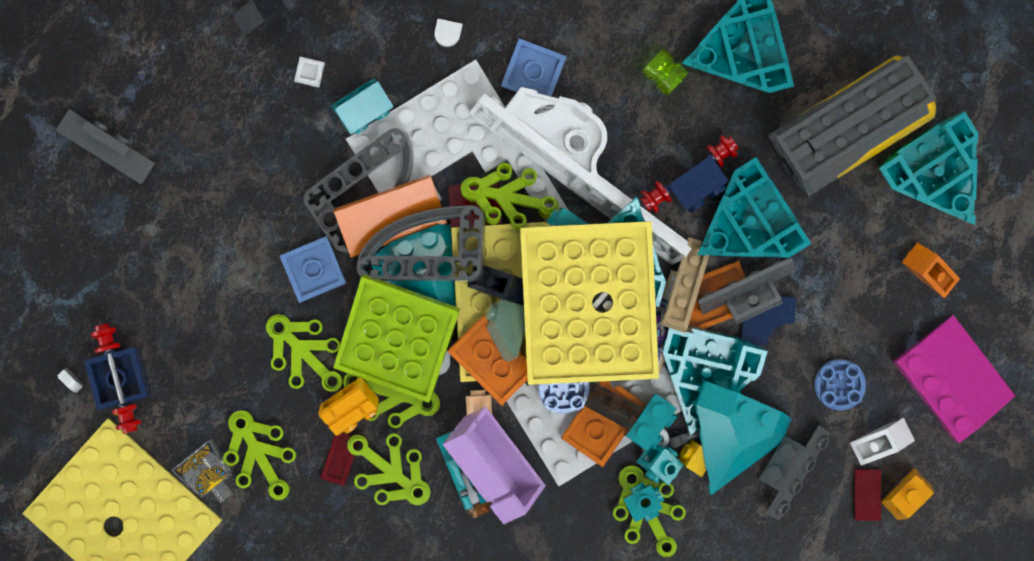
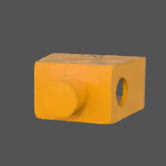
[881,468,934,520]

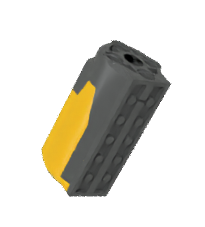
[768,55,937,197]

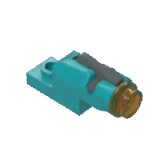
[436,430,491,518]

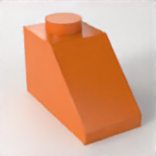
[902,242,960,299]

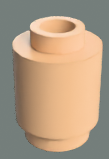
[466,390,492,415]

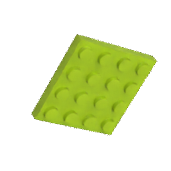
[333,274,461,403]

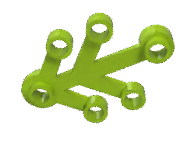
[461,163,559,230]
[266,314,343,392]
[343,374,440,428]
[223,410,296,500]
[347,433,430,505]
[613,466,686,557]

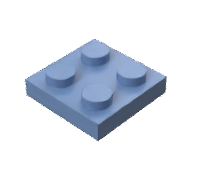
[501,39,567,97]
[280,236,347,303]

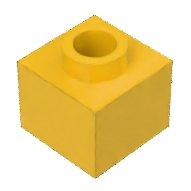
[678,440,706,477]

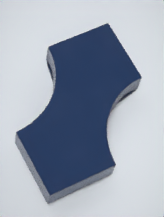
[741,296,797,346]

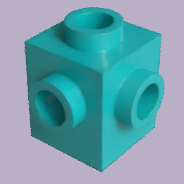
[637,445,683,485]
[623,482,664,522]

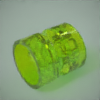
[641,48,689,96]

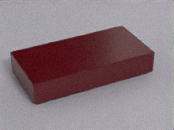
[320,432,360,486]
[854,469,881,521]

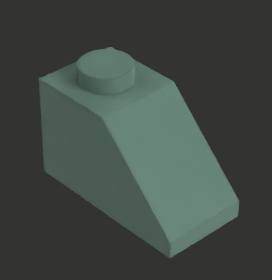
[486,299,525,362]

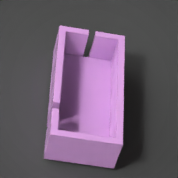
[443,406,546,524]

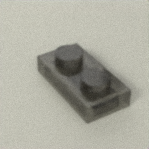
[584,383,641,430]

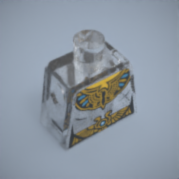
[171,439,233,503]

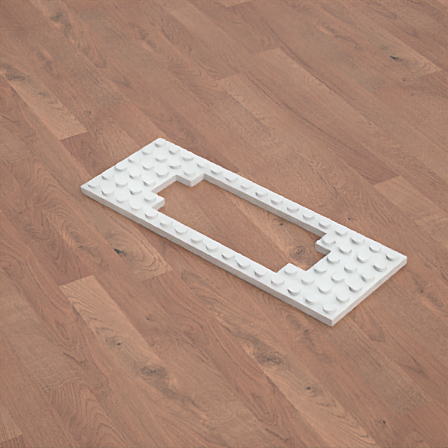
[346,60,682,486]

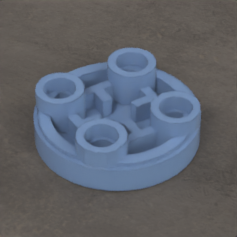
[814,359,866,410]
[538,382,590,413]

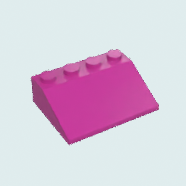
[893,315,1015,443]

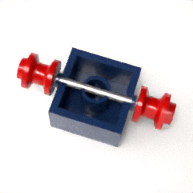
[640,135,739,213]
[84,323,151,434]

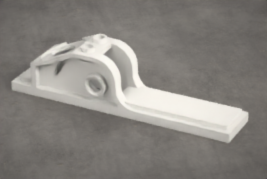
[469,87,692,265]

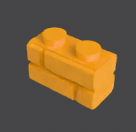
[318,378,379,436]

